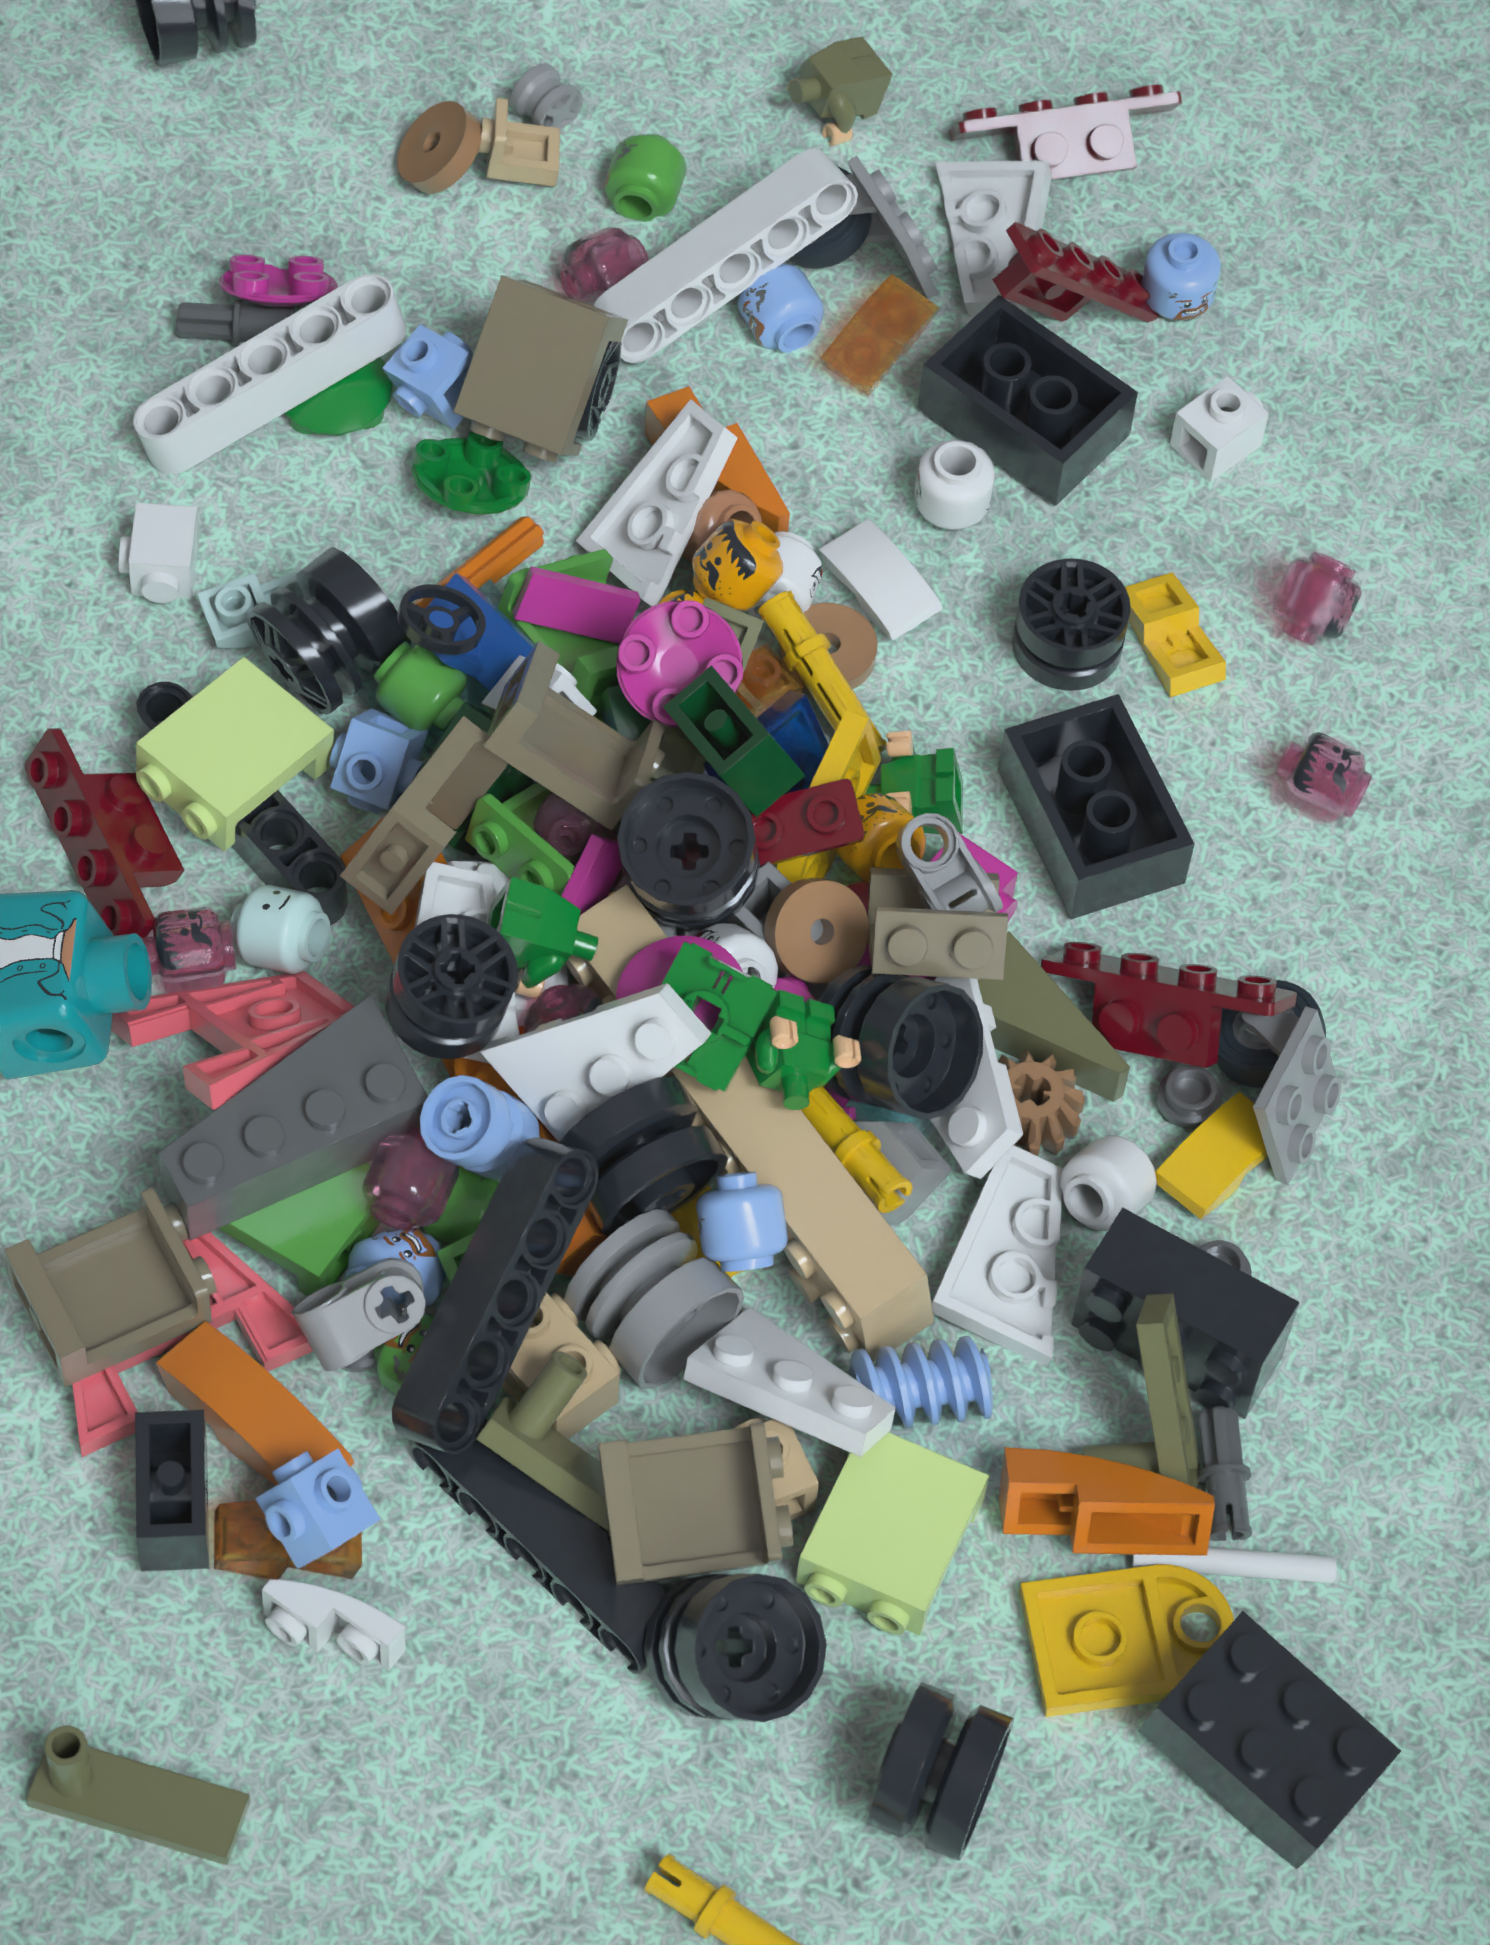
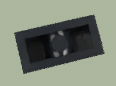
[135,1410,209,1572]

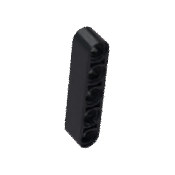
[136,681,347,925]
[392,1137,598,1454]
[410,1419,667,1674]

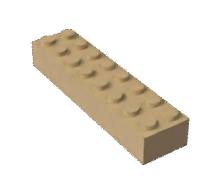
[566,885,934,1362]

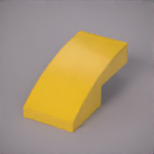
[1125,572,1226,698]
[1155,1092,1268,1219]

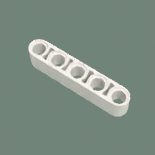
[593,149,858,363]
[133,274,407,474]

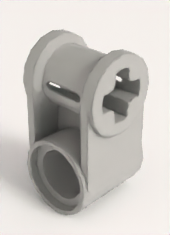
[895,813,1003,913]
[291,1257,425,1372]

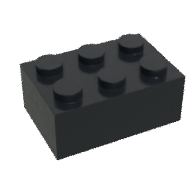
[917,295,1138,506]
[997,694,1195,919]
[1071,1207,1300,1419]
[1138,1611,1401,1869]

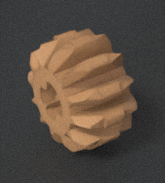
[998,1048,1085,1156]

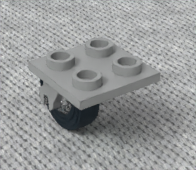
[788,155,939,299]
[1217,980,1341,1186]

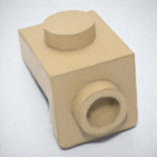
[478,97,560,187]

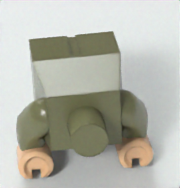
[788,36,893,146]

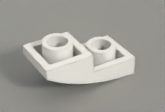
[819,518,943,641]
[262,1579,406,1671]

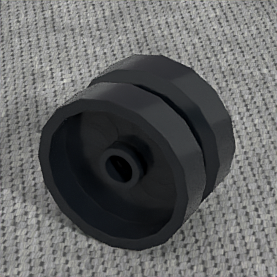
[559,1076,728,1237]
[867,1682,1015,1861]

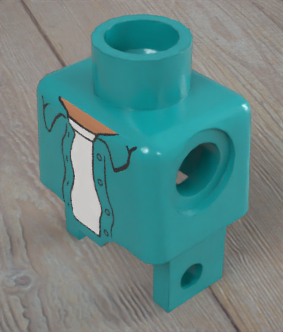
[0,890,152,1080]

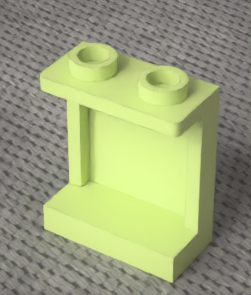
[136,657,334,851]
[796,1432,989,1636]

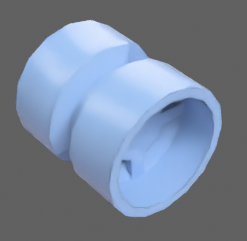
[420,1075,540,1181]

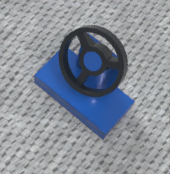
[397,573,535,692]

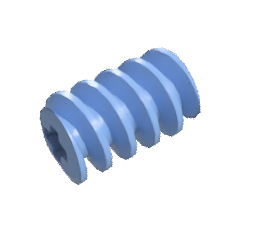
[849,1336,993,1429]

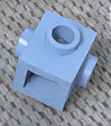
[382,324,473,430]
[330,708,428,813]
[255,1449,381,1569]

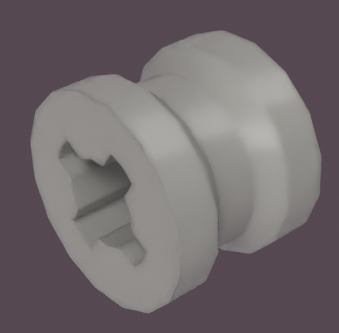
[510,63,583,129]

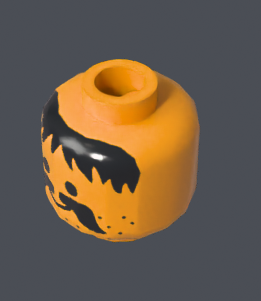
[692,519,783,611]
[835,793,926,883]

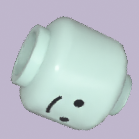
[230,885,331,974]

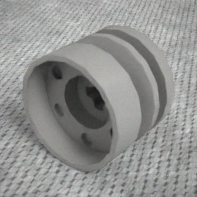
[564,1209,744,1389]

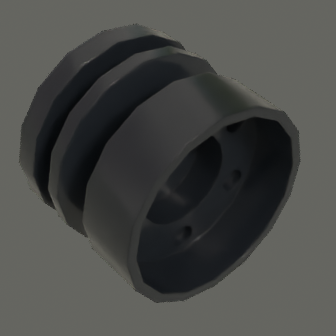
[135,0,257,66]
[246,547,411,715]
[617,771,760,930]
[819,964,983,1120]
[644,1574,827,1722]

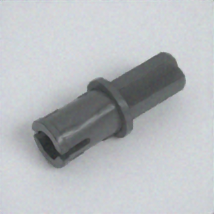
[176,299,296,347]
[1198,1406,1252,1541]

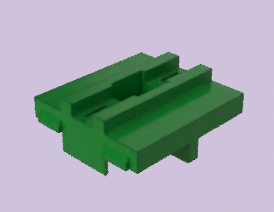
[661,942,779,1092]

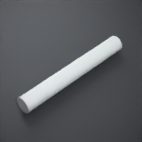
[1132,1547,1337,1584]

